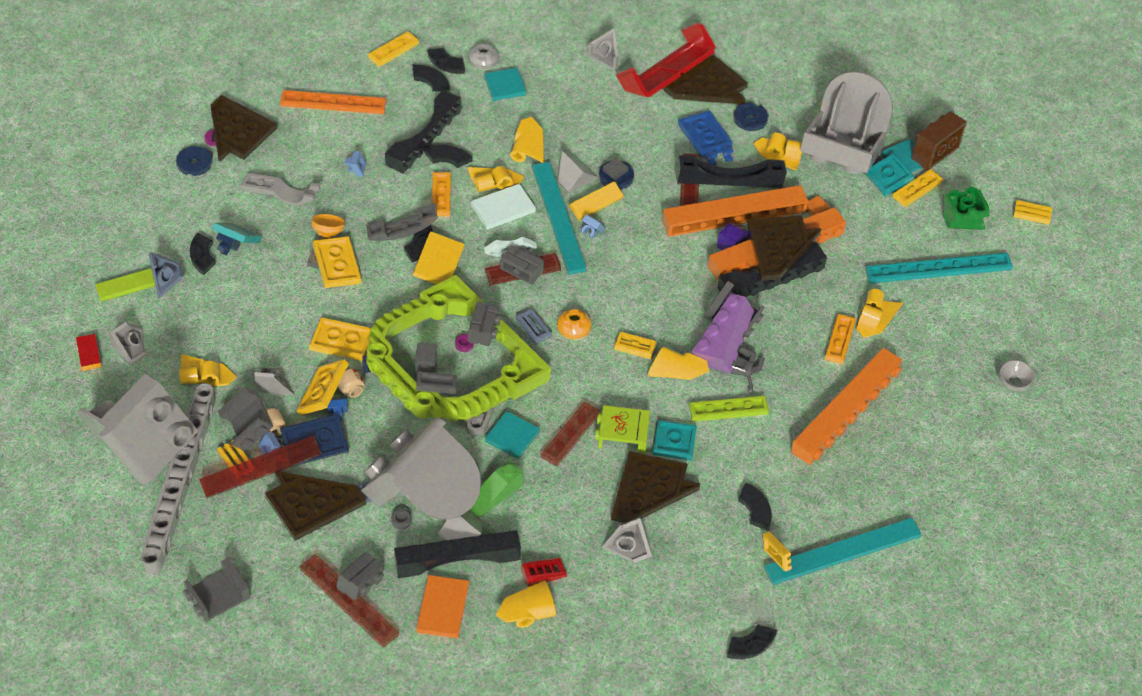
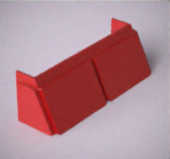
[616,23,716,98]

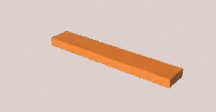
[280,90,387,114]

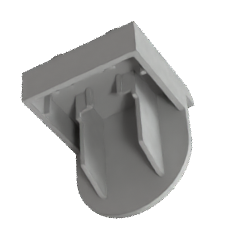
[800,71,893,174]
[77,374,198,484]
[361,418,481,520]

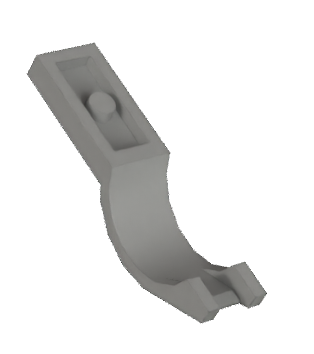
[240,173,321,205]

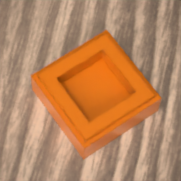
[807,195,830,215]

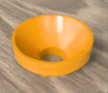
[311,214,345,238]
[557,309,591,339]

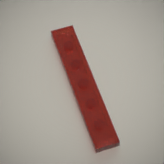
[199,435,321,499]
[299,554,399,648]

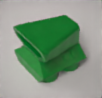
[943,187,990,230]

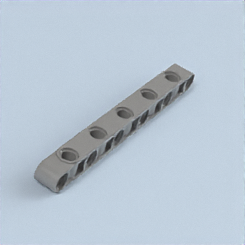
[141,383,215,575]

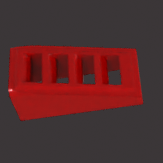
[521,558,567,587]

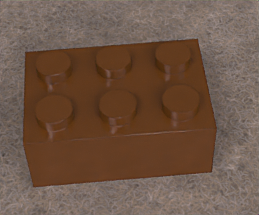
[912,111,967,171]

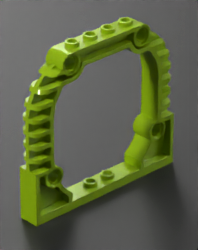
[366,275,552,422]

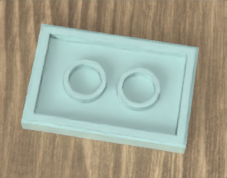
[471,184,536,229]

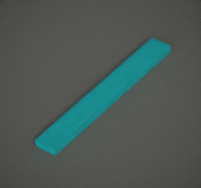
[532,162,586,275]
[865,253,1013,284]
[764,518,921,585]

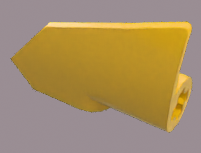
[510,117,544,163]
[754,133,802,171]
[468,166,524,193]
[856,289,903,338]
[648,347,709,380]
[179,354,236,387]
[496,581,556,627]

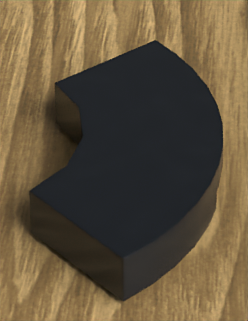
[427,48,465,74]
[412,64,450,92]
[424,145,473,168]
[404,225,433,263]
[190,233,216,275]
[738,483,772,531]
[726,625,778,659]

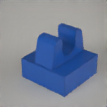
[327,399,348,421]

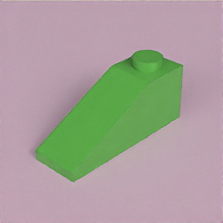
[470,460,523,518]

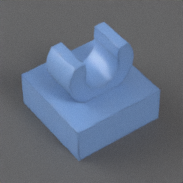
[344,151,367,177]
[581,215,605,238]
[258,432,285,460]

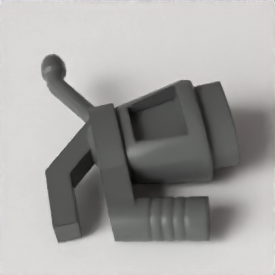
[731,346,765,394]

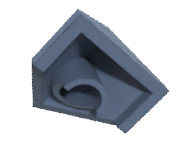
[148,252,184,299]

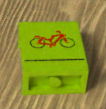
[595,405,650,453]

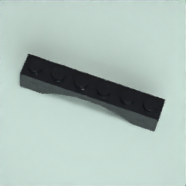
[385,89,462,174]
[675,155,787,188]
[717,242,827,297]
[394,530,521,578]

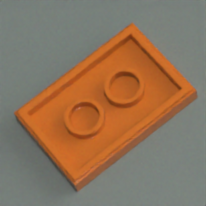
[416,575,469,638]

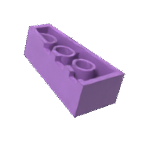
[692,293,754,374]

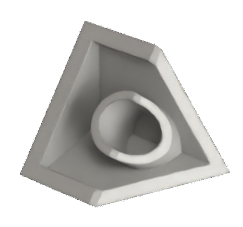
[588,28,618,71]
[558,151,597,194]
[109,322,146,365]
[255,367,295,396]
[439,510,482,541]
[602,518,652,563]

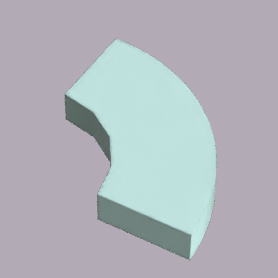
[484,237,537,257]

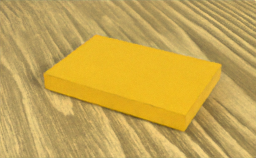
[413,231,465,284]
[312,236,362,288]
[309,317,371,361]
[296,359,349,415]

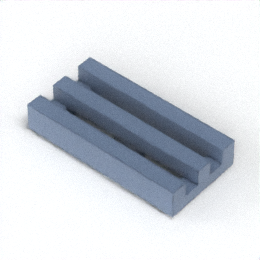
[516,308,552,345]

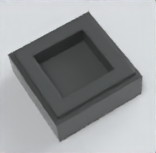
[603,158,628,180]

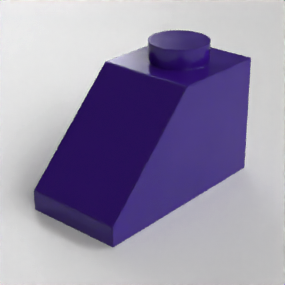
[717,223,750,250]

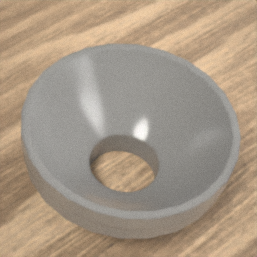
[468,43,499,70]
[999,360,1035,392]

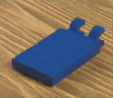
[678,110,734,165]

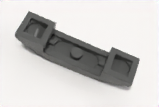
[367,203,438,241]

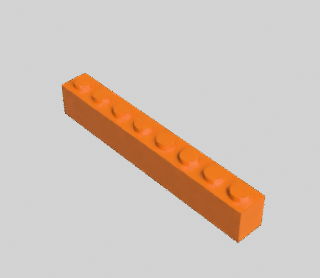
[662,185,808,237]
[708,207,846,281]
[791,347,902,465]

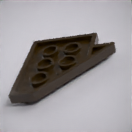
[662,55,748,104]
[210,95,277,162]
[747,215,821,281]
[611,451,700,523]
[265,471,367,541]

